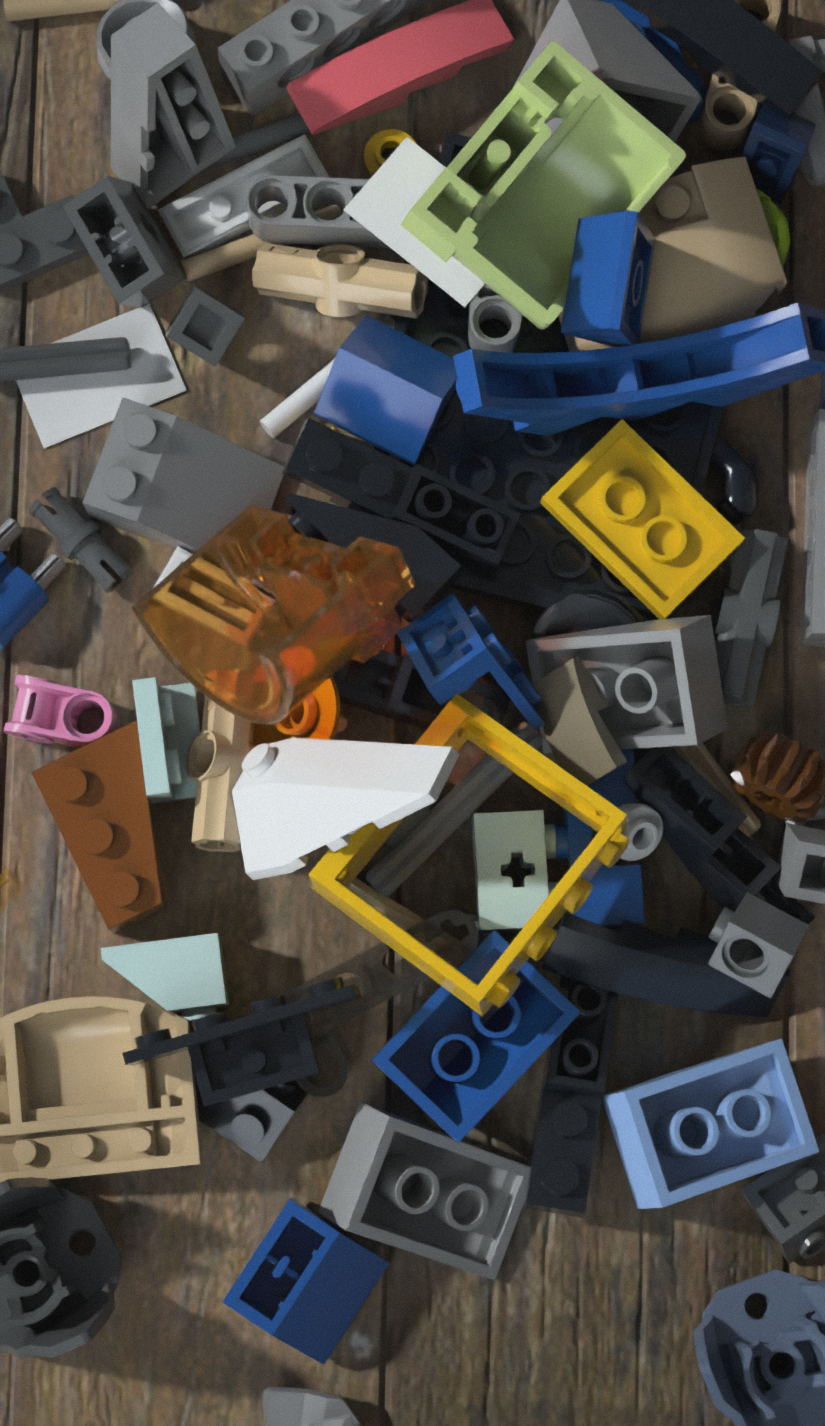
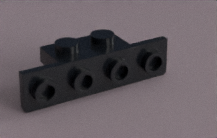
[122,977,362,1107]

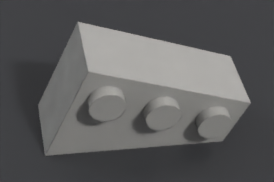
[111,3,236,209]

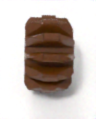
[731,732,825,823]

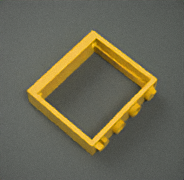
[308,694,630,1017]

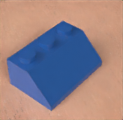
[370,930,581,1143]

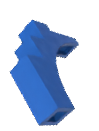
[453,303,825,436]

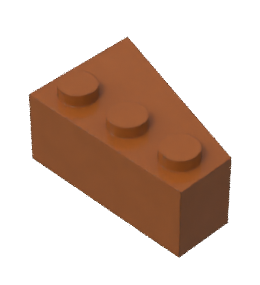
[31,720,167,934]

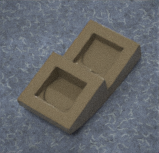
[533,656,627,786]

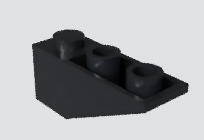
[285,493,461,624]

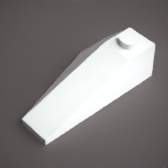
[232,737,459,880]

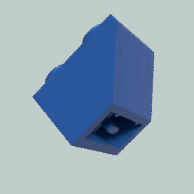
[222,1197,390,1364]

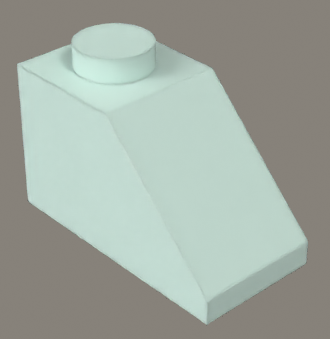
[101,933,229,1022]

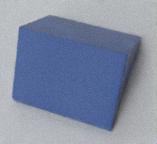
[561,211,655,347]
[314,315,457,466]

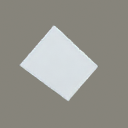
[343,137,485,307]
[15,303,187,448]

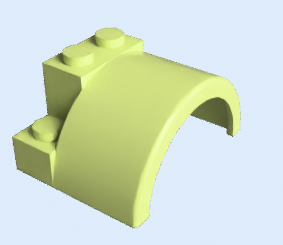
[401,39,686,330]

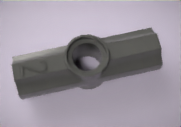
[713,529,788,707]

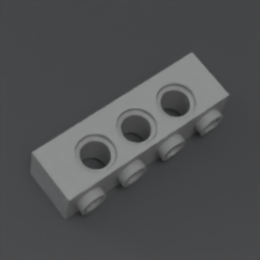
[217,0,430,117]

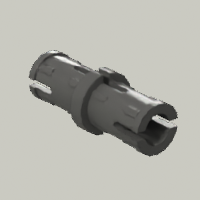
[29,487,133,593]

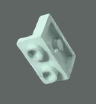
[132,677,201,804]

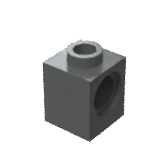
[165,283,245,367]
[708,892,810,999]

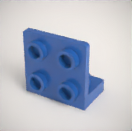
[397,593,545,730]

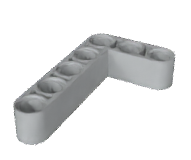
[246,175,522,353]

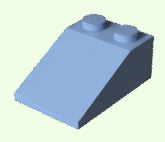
[602,1039,819,1209]

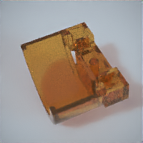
[132,504,416,725]

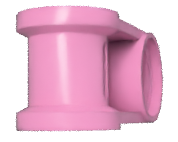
[3,675,120,748]

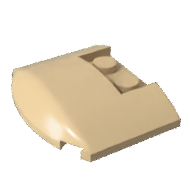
[558,157,787,352]
[0,996,203,1183]

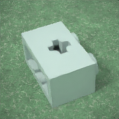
[471,810,558,934]

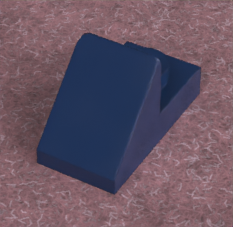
[741,105,816,205]

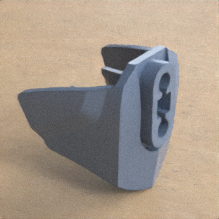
[693,1269,825,1426]

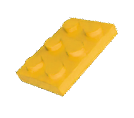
[540,419,745,619]

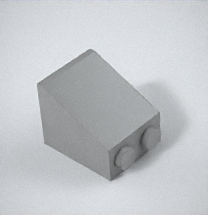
[516,0,701,143]

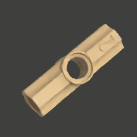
[252,243,428,319]
[186,672,258,853]

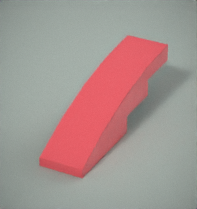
[286,0,514,135]

